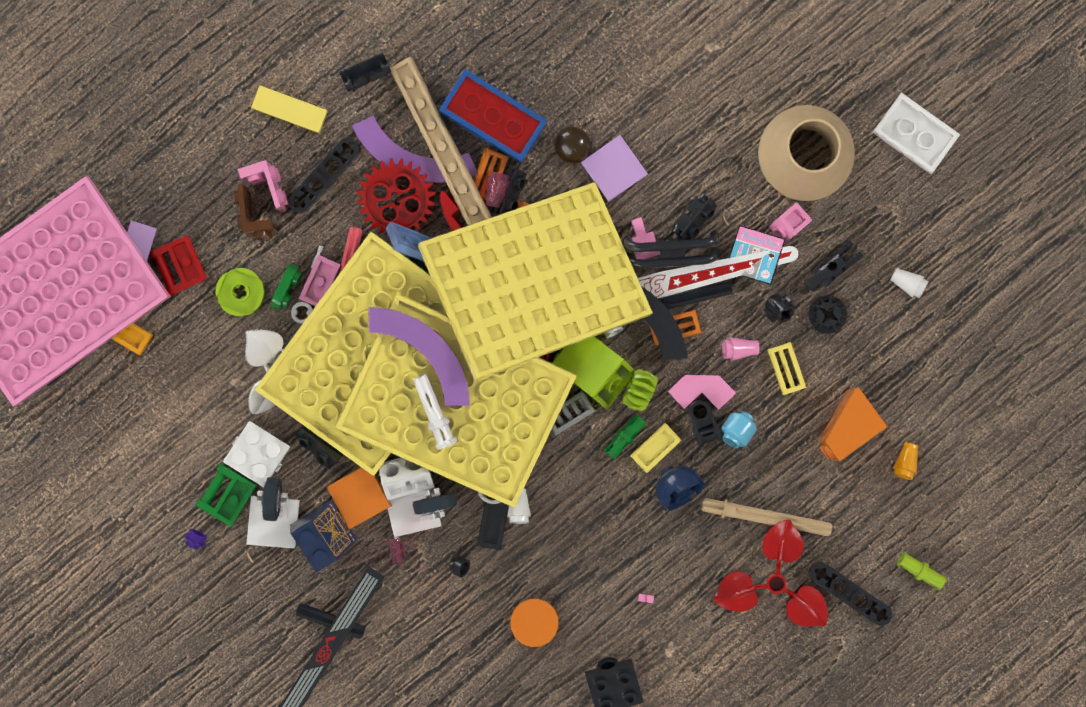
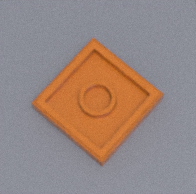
[327,467,392,529]

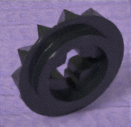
[808,295,848,334]

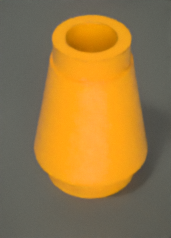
[893,442,919,480]

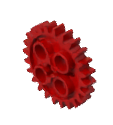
[357,158,435,234]

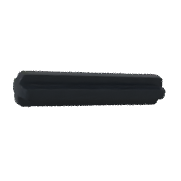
[661,282,732,309]
[295,603,366,639]

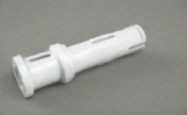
[413,374,457,450]

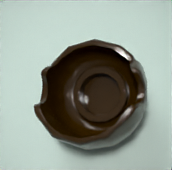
[554,126,591,164]

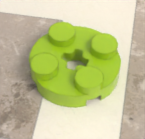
[215,268,265,317]

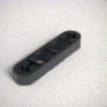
[289,138,360,214]
[809,562,892,626]

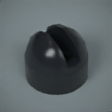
[449,556,470,578]

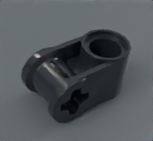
[687,400,723,448]

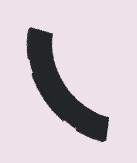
[641,286,688,361]

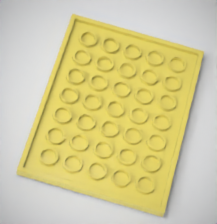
[254,231,447,476]
[336,293,577,508]

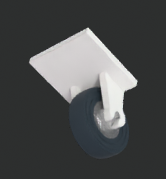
[247,477,300,549]
[388,488,457,537]

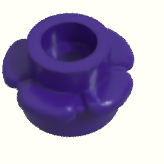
[184,528,207,550]

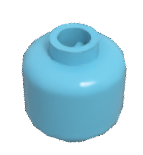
[720,411,757,448]

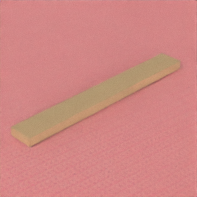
[390,57,492,226]

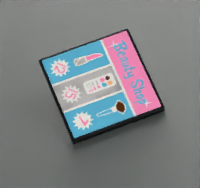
[729,225,786,285]

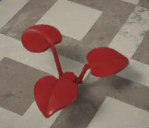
[714,519,828,627]

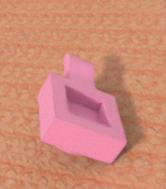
[631,217,660,259]

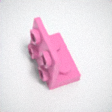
[238,160,289,213]

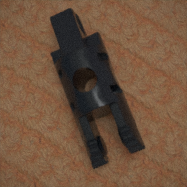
[806,240,863,292]

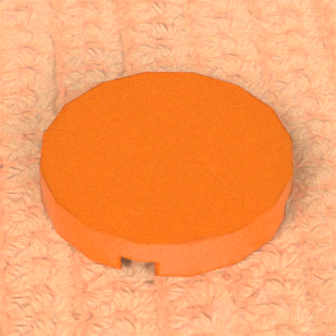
[511,598,558,647]

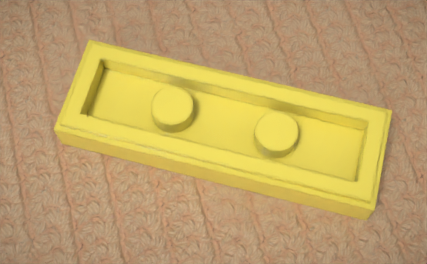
[251,85,328,134]

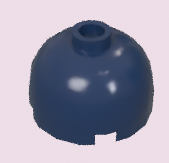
[656,465,705,511]

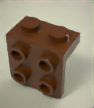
[234,184,278,240]

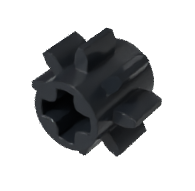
[764,293,795,324]

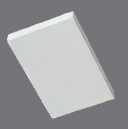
[872,93,960,174]

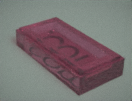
[388,536,406,565]

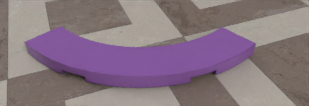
[352,116,477,183]
[369,307,470,406]

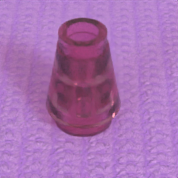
[485,171,510,208]

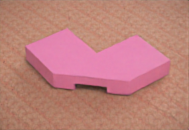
[667,375,736,410]

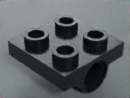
[585,657,644,707]

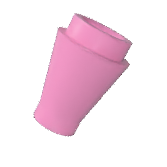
[722,337,759,361]

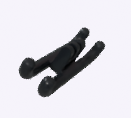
[623,230,720,269]

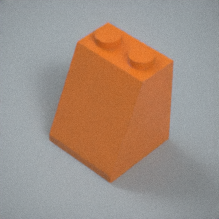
[818,387,887,462]

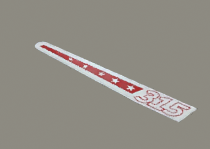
[638,246,798,298]

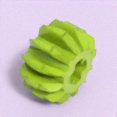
[622,369,658,411]

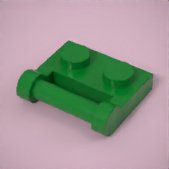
[195,463,257,527]

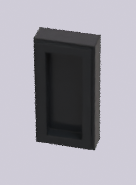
[477,498,509,550]

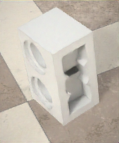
[379,457,434,500]

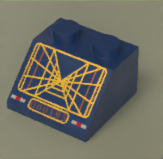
[290,500,357,573]

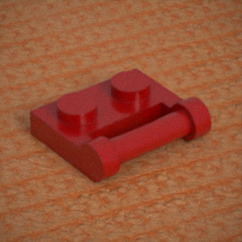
[149,235,208,296]

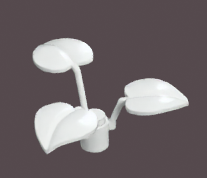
[245,330,284,414]

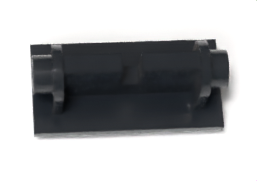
[339,52,392,92]
[491,166,527,215]
[672,193,717,240]

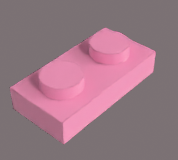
[299,255,341,306]

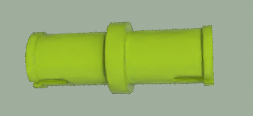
[897,552,946,590]

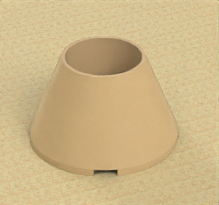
[758,105,855,201]

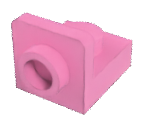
[769,202,812,244]

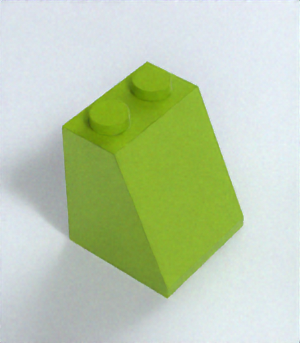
[552,337,635,410]

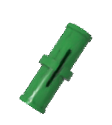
[603,414,646,460]

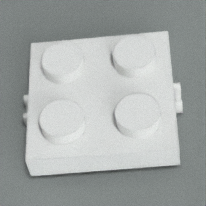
[223,421,291,487]

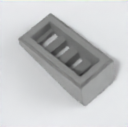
[550,391,595,438]

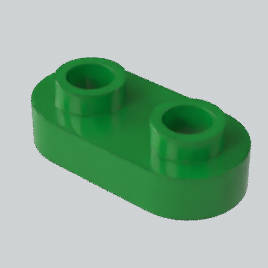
[270,263,302,311]

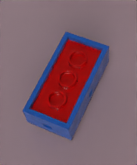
[439,69,547,165]

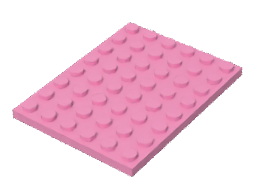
[0,176,171,407]

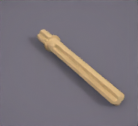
[701,498,832,536]

